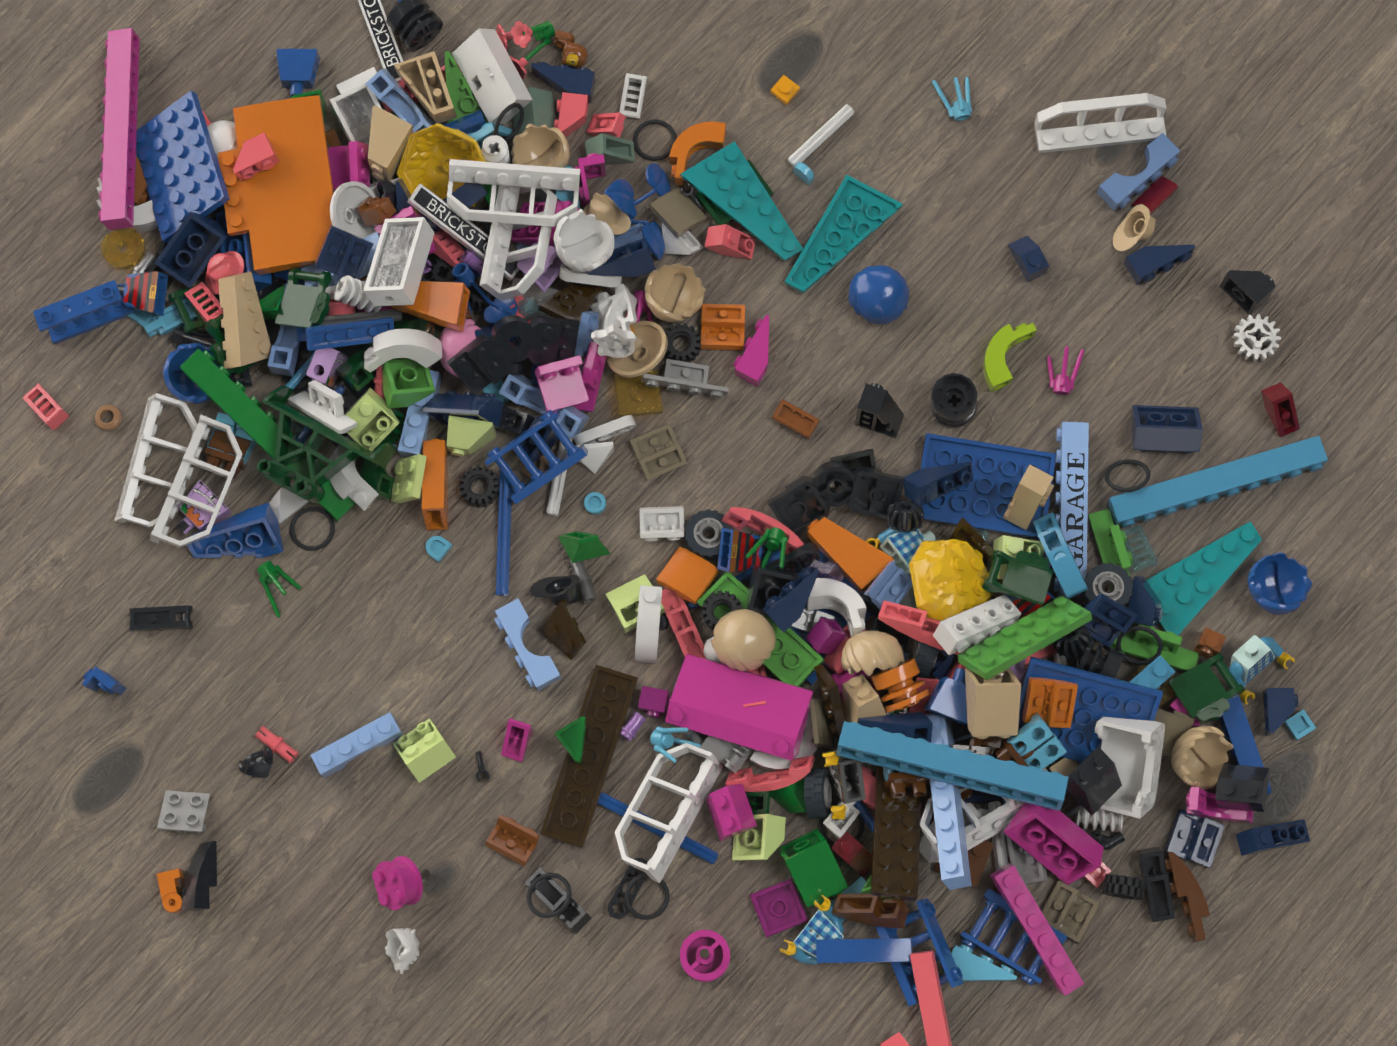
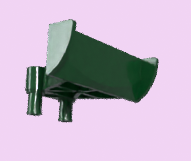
[257,386,397,503]

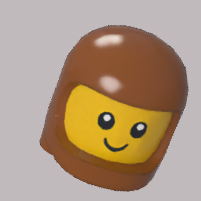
[553,30,588,68]

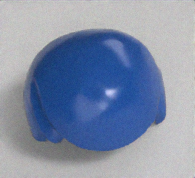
[848,265,909,324]
[163,343,219,404]
[1248,552,1312,615]

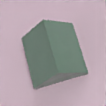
[513,87,556,135]

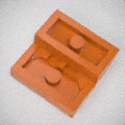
[701,304,745,350]
[656,547,719,604]
[1022,677,1078,728]

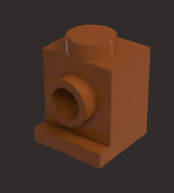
[356,196,396,226]
[1194,627,1226,659]

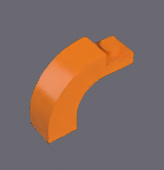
[669,121,726,186]

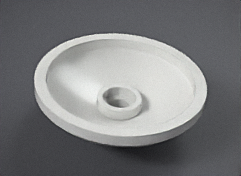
[330,181,379,238]

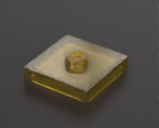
[613,370,663,418]

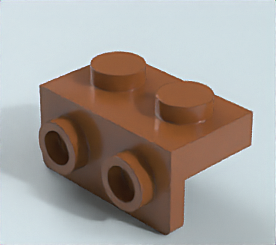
[485,815,540,866]

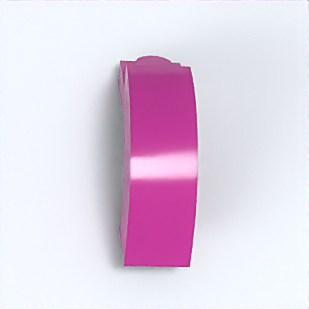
[1186,787,1254,824]

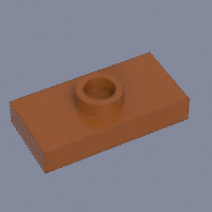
[771,399,820,440]

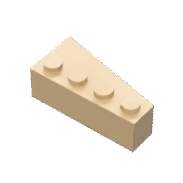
[218,271,271,369]

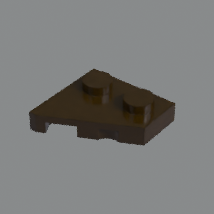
[949,517,994,566]

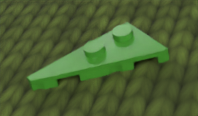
[444,51,489,123]

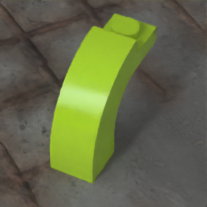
[983,323,1037,393]

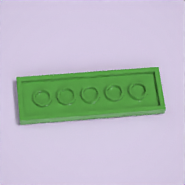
[697,572,824,687]
[957,596,1092,680]

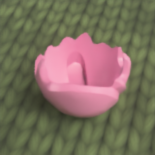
[439,319,481,377]

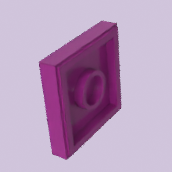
[750,878,808,938]

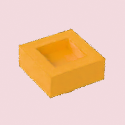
[770,75,800,105]

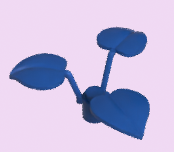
[604,163,670,260]
[452,255,518,325]

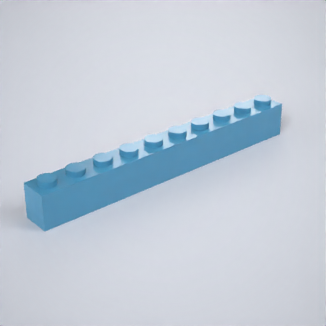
[1107,436,1328,528]
[836,721,1068,811]

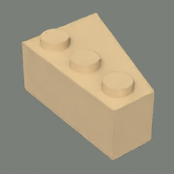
[394,51,457,123]
[1003,465,1054,530]

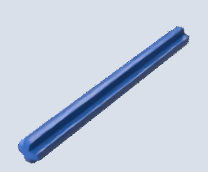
[496,469,512,596]
[598,792,718,864]

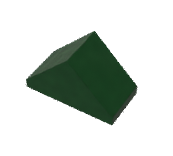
[746,791,770,815]

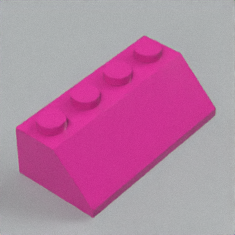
[1004,803,1104,885]

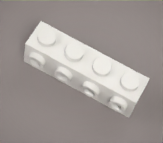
[933,594,1021,655]

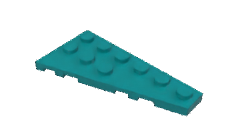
[680,141,803,262]
[784,174,903,294]
[1146,521,1262,636]

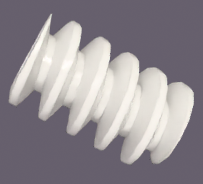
[481,135,511,164]
[334,276,381,313]
[1075,806,1123,833]

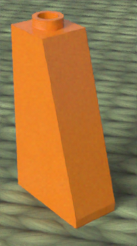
[390,281,470,332]
[422,439,449,531]
[807,517,895,592]

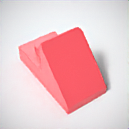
[586,112,626,138]

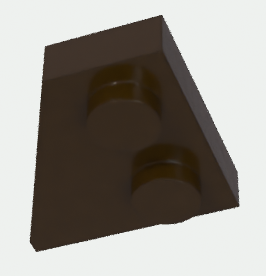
[539,599,586,660]

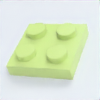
[391,454,427,503]

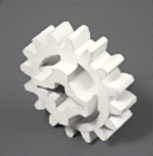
[1232,314,1281,362]

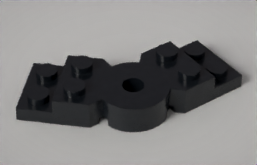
[447,315,580,395]
[767,461,904,535]

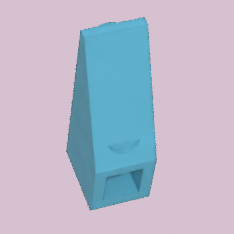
[942,944,1017,982]

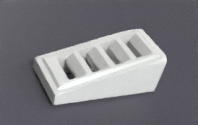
[619,73,647,119]

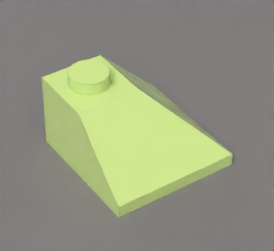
[447,415,496,457]
[732,814,786,861]

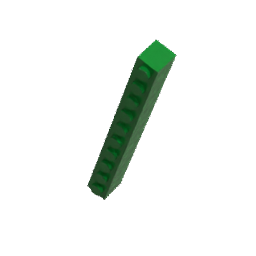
[180,348,356,522]

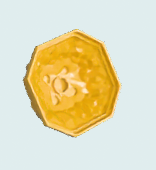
[397,123,487,207]
[909,539,993,621]

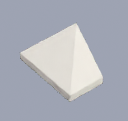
[662,223,703,255]
[577,442,614,474]
[269,483,309,524]
[823,800,860,839]

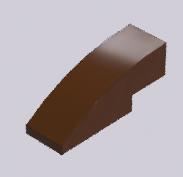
[832,894,909,928]

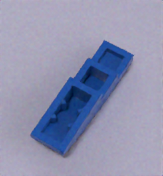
[816,938,912,963]

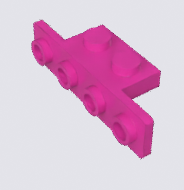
[573,328,607,412]

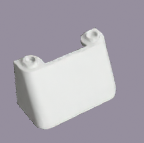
[1095,717,1165,819]

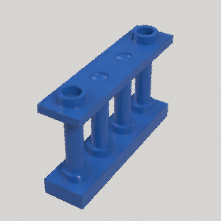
[33,280,135,344]
[296,312,394,351]
[485,409,588,504]
[959,888,1068,986]
[876,898,964,1006]

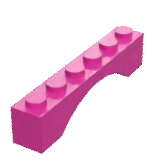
[989,863,1084,996]

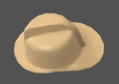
[584,193,631,235]
[1113,204,1156,252]

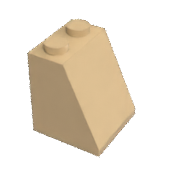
[368,105,413,181]
[965,668,1021,739]
[841,674,887,723]

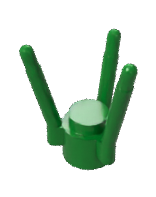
[746,527,788,569]
[257,561,301,618]

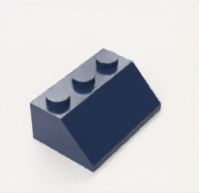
[154,211,228,288]
[421,391,504,428]
[1132,405,1203,453]

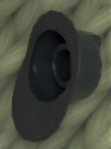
[530,575,579,606]

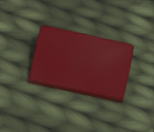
[1132,176,1179,215]

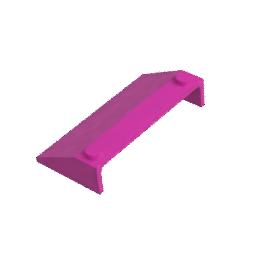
[665,654,814,760]

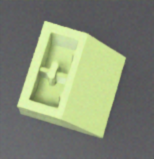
[344,388,400,452]
[992,535,1044,584]
[606,574,665,633]
[393,718,456,783]

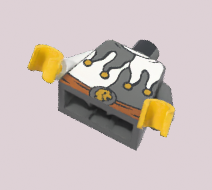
[822,750,866,819]

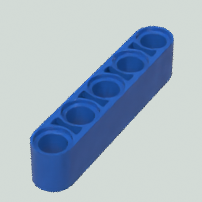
[1219,690,1271,794]

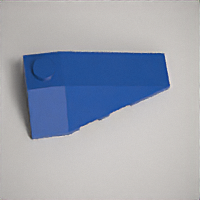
[185,503,284,558]

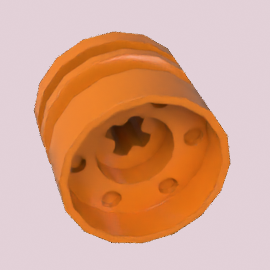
[871,658,930,712]

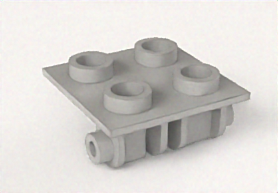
[700,735,754,774]
[157,790,210,834]

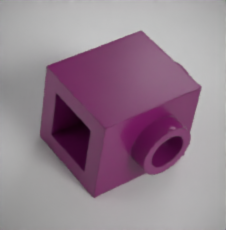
[806,617,847,655]
[638,686,671,718]

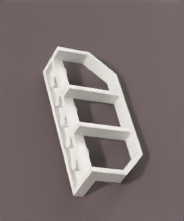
[1034,93,1167,153]
[447,159,580,227]
[480,185,558,301]
[114,393,197,528]
[150,415,242,548]
[615,743,723,883]
[920,768,1048,860]

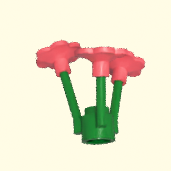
[496,21,555,79]

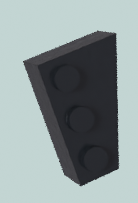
[855,383,904,439]

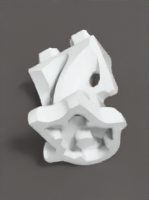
[591,284,637,358]

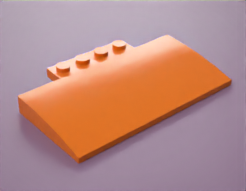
[217,95,334,275]

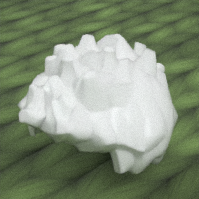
[385,928,420,974]

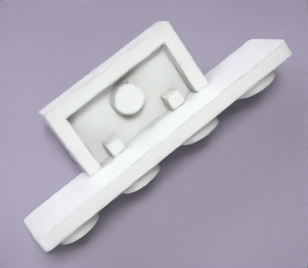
[288,380,357,434]

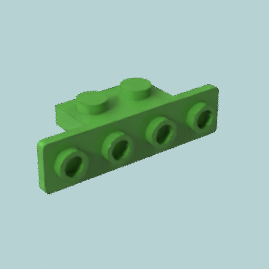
[1088,509,1133,593]
[1108,624,1199,672]

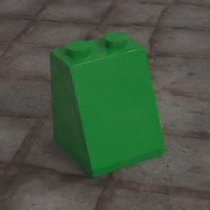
[777,828,848,907]

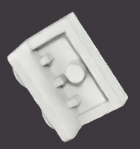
[639,506,685,541]

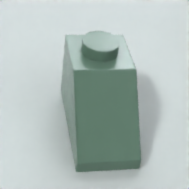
[585,133,635,165]

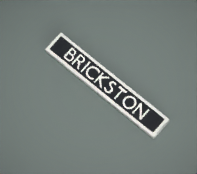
[358,0,403,83]
[407,184,520,281]

